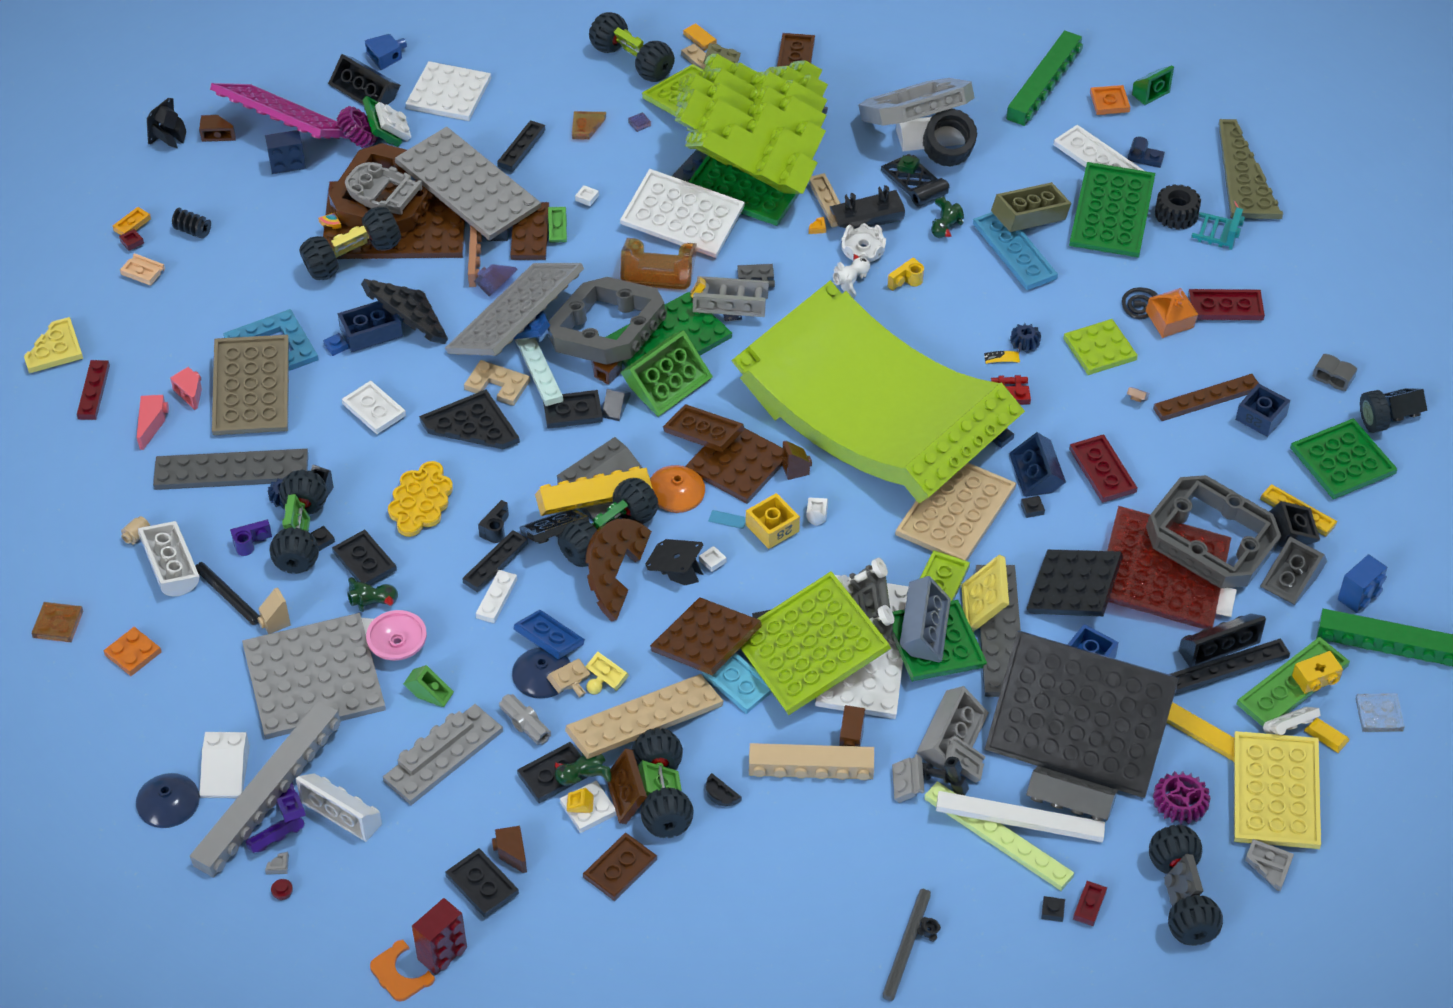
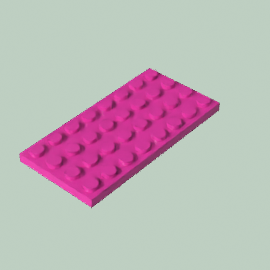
[210,83,349,139]

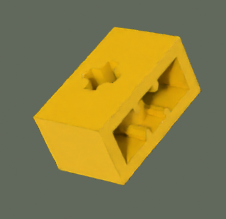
[1292,651,1343,694]

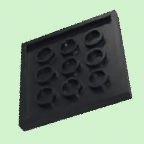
[1027,549,1123,617]

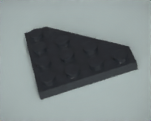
[361,279,448,344]
[419,389,520,449]

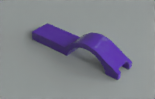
[277,782,306,822]

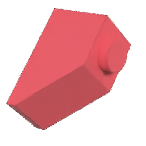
[170,367,202,410]

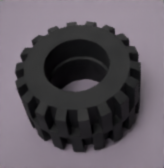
[1155,184,1201,230]

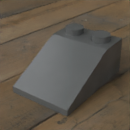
[1260,537,1327,605]

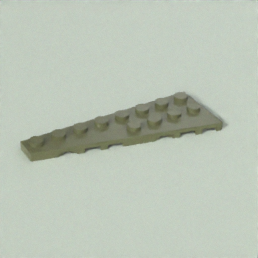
[1218,119,1283,219]

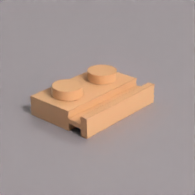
[120,253,165,286]

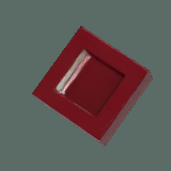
[119,229,144,251]

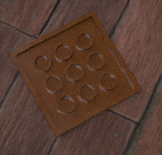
[685,428,783,504]
[650,597,762,676]

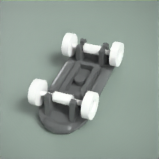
[837,558,894,641]

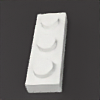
[476,570,517,623]

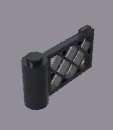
[881,154,950,207]

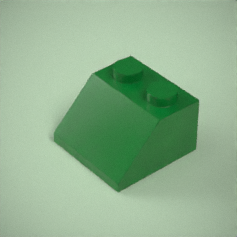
[1132,65,1174,105]

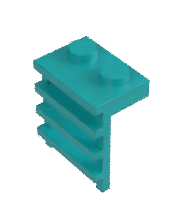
[1191,207,1245,250]

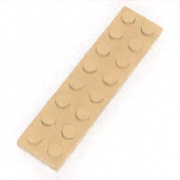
[565,674,723,759]

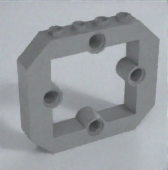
[859,78,975,126]

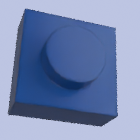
[323,333,349,356]

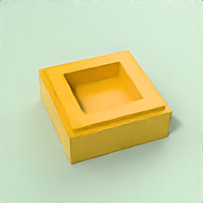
[690,277,706,298]

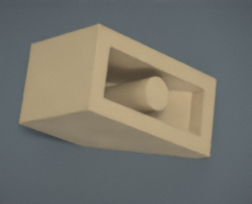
[257,588,291,634]

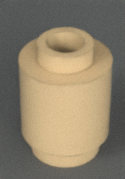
[121,516,150,544]

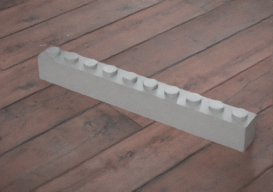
[190,700,341,878]

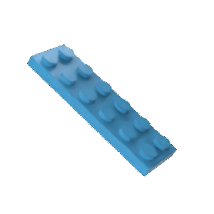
[973,212,1058,290]

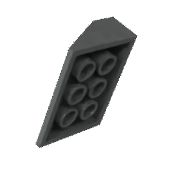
[557,437,650,520]

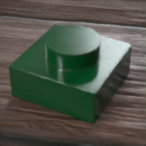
[897,155,919,174]

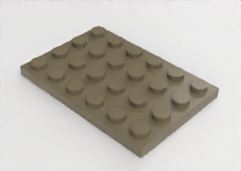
[212,335,289,435]

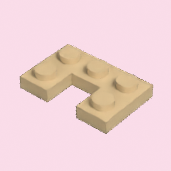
[464,360,530,406]

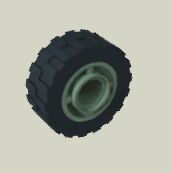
[1359,390,1391,433]

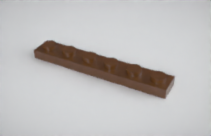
[1153,374,1259,421]

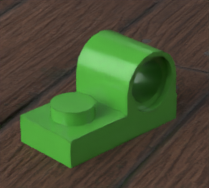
[548,207,567,243]

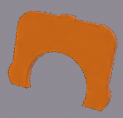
[370,940,435,1001]

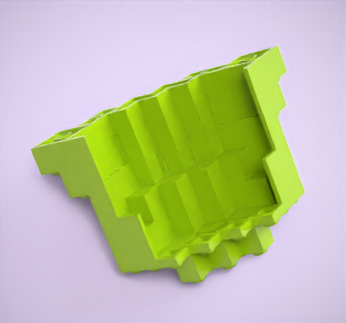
[675,53,828,194]

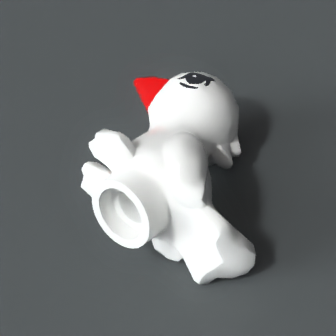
[833,254,870,298]

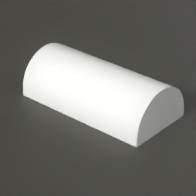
[896,117,965,151]
[138,521,199,597]

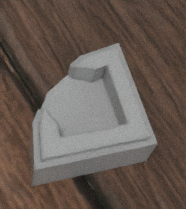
[265,852,289,875]

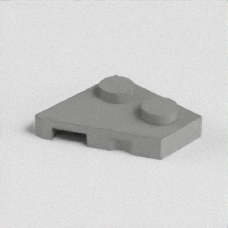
[1245,839,1294,891]

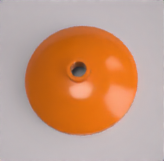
[650,465,705,513]

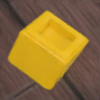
[567,788,594,813]

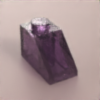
[475,264,518,296]

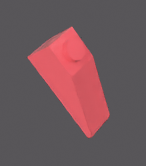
[137,395,169,450]

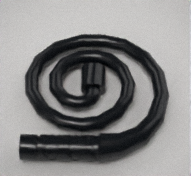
[1122,287,1159,320]

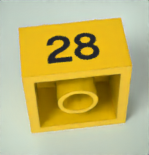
[745,493,800,549]

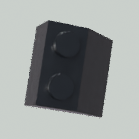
[1384,388,1428,421]
[1269,501,1320,547]

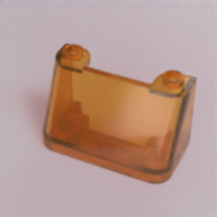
[620,238,697,290]

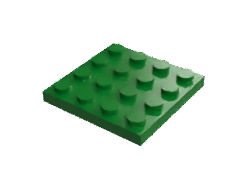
[1290,418,1397,499]
[891,600,987,682]

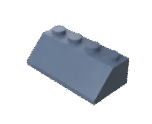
[900,576,951,662]

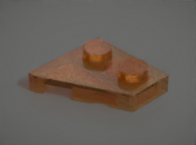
[572,111,606,139]

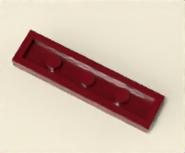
[77,360,110,420]

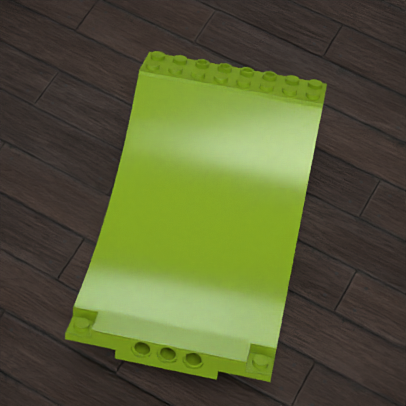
[731,280,1025,503]

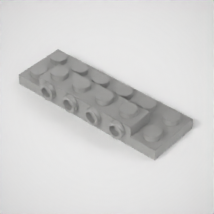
[383,704,503,805]

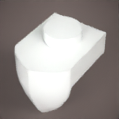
[806,498,828,526]

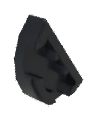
[706,773,742,806]

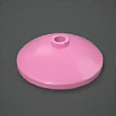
[366,610,427,661]

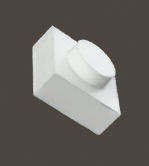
[575,185,599,206]
[699,546,726,572]

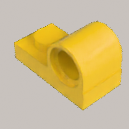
[887,257,924,291]

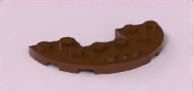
[586,519,652,622]

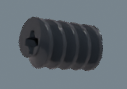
[172,207,211,239]

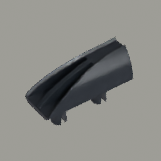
[829,185,905,229]

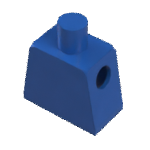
[365,34,407,70]

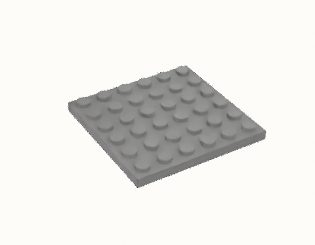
[242,613,386,740]

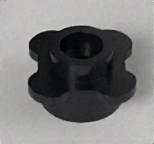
[917,917,941,941]

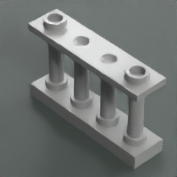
[693,276,769,317]

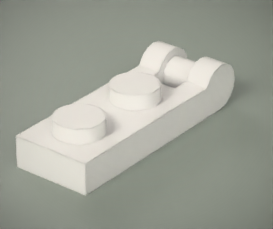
[1263,707,1321,735]

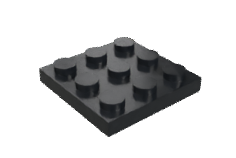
[519,509,590,544]

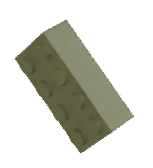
[991,182,1071,232]

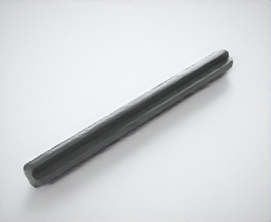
[883,889,931,1001]

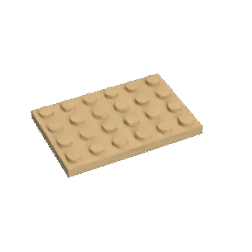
[895,463,1016,561]

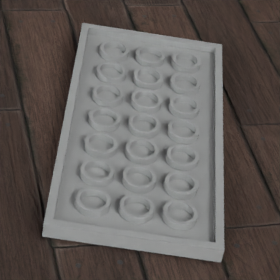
[395,127,541,240]
[445,263,584,356]

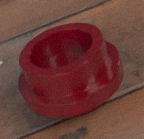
[271,879,293,900]

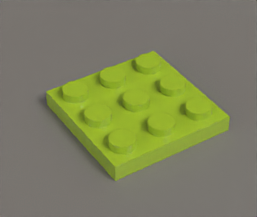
[1063,319,1138,375]

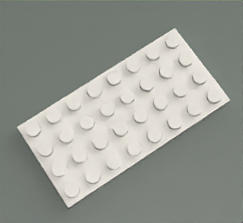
[815,575,909,719]

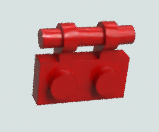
[991,375,1031,405]

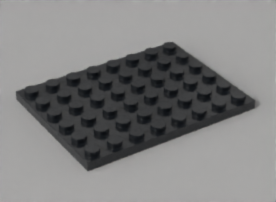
[985,631,1179,798]

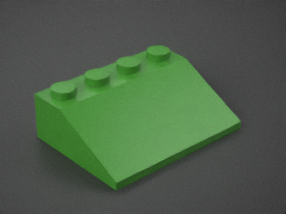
[620,330,713,417]

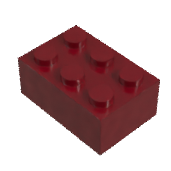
[412,898,467,975]

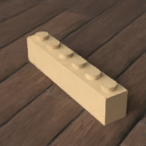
[749,743,874,780]

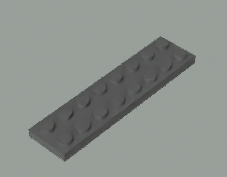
[153,448,309,490]
[975,565,1021,697]

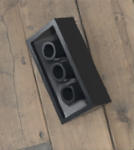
[328,54,401,105]
[1179,613,1266,667]

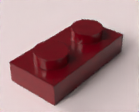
[1073,881,1107,926]

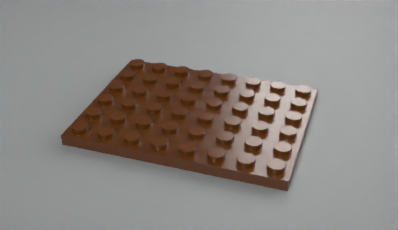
[323,180,465,259]

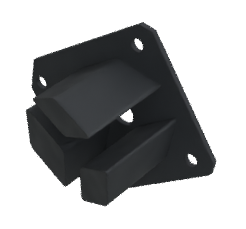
[146,98,187,148]
[645,539,704,585]

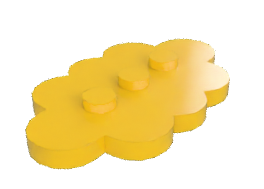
[388,461,453,537]

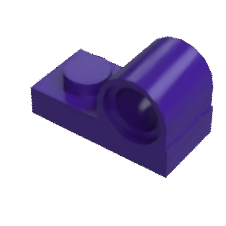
[230,519,272,556]

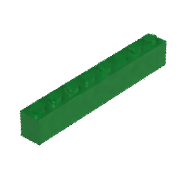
[1006,30,1083,126]
[1316,608,1453,666]

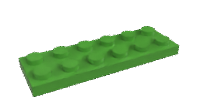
[1236,637,1350,726]

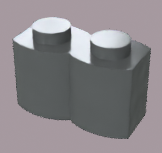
[1312,354,1357,391]

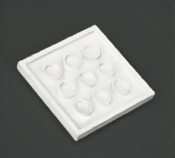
[406,61,491,121]

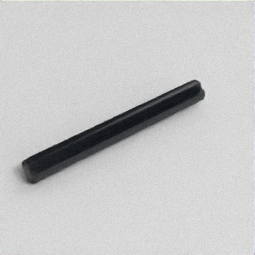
[195,562,260,625]

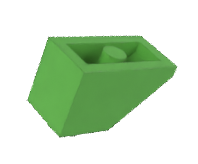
[403,665,454,707]

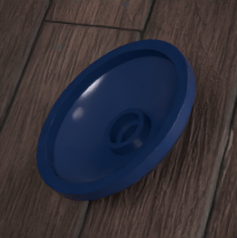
[512,648,571,698]
[136,773,200,828]

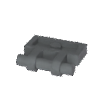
[737,264,775,288]

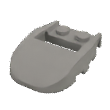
[345,162,422,214]

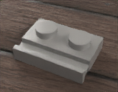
[945,736,985,783]
[892,754,924,803]

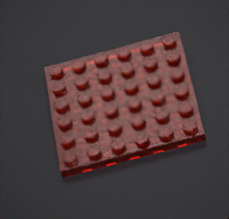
[1107,506,1231,629]

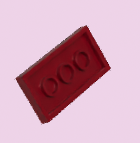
[1188,289,1265,320]
[1069,434,1138,503]

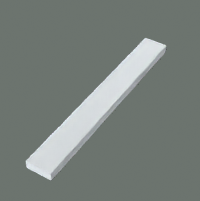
[936,791,1105,842]

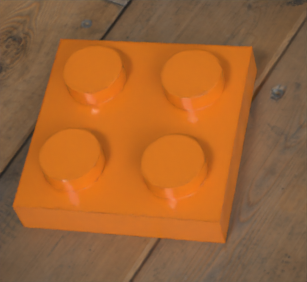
[1090,85,1130,115]
[103,627,162,676]

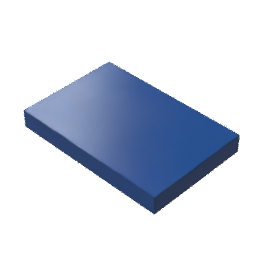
[513,610,585,659]

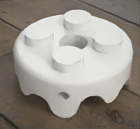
[842,223,886,262]

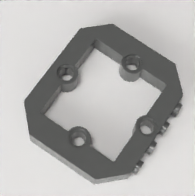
[548,277,667,365]
[1146,475,1281,588]

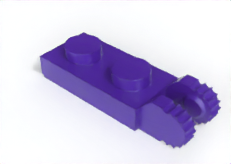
[245,818,305,853]

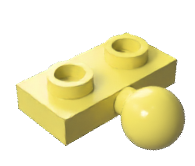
[585,651,629,695]

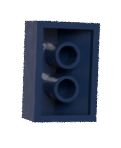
[1009,432,1066,497]

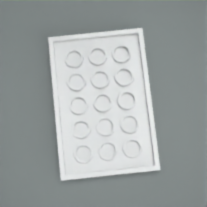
[620,169,745,258]

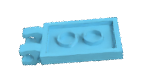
[701,653,772,714]

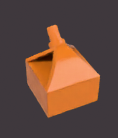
[1145,288,1198,338]

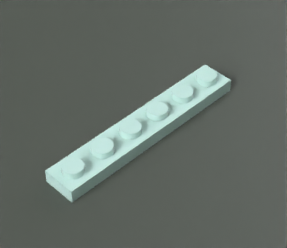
[515,337,563,406]

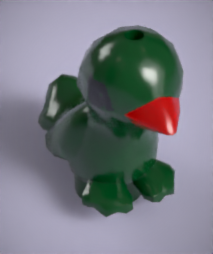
[931,197,964,238]
[347,577,398,612]
[555,753,612,786]

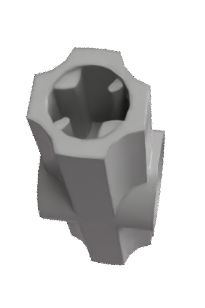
[499,694,551,745]

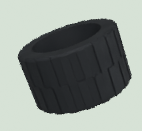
[922,108,977,167]

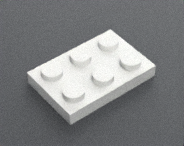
[342,381,406,434]

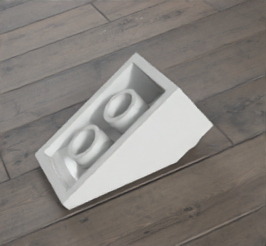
[200,732,250,798]

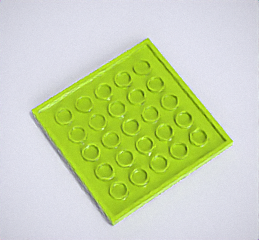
[740,571,891,715]

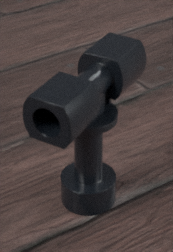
[922,756,969,796]

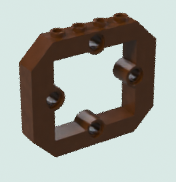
[329,143,436,233]

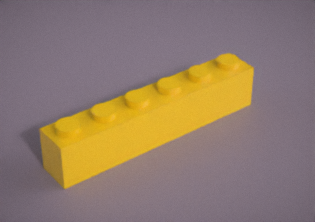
[535,466,653,516]

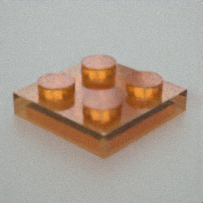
[32,602,83,642]

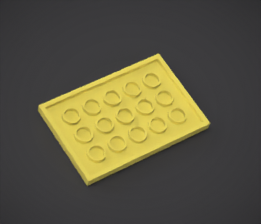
[1234,731,1321,849]

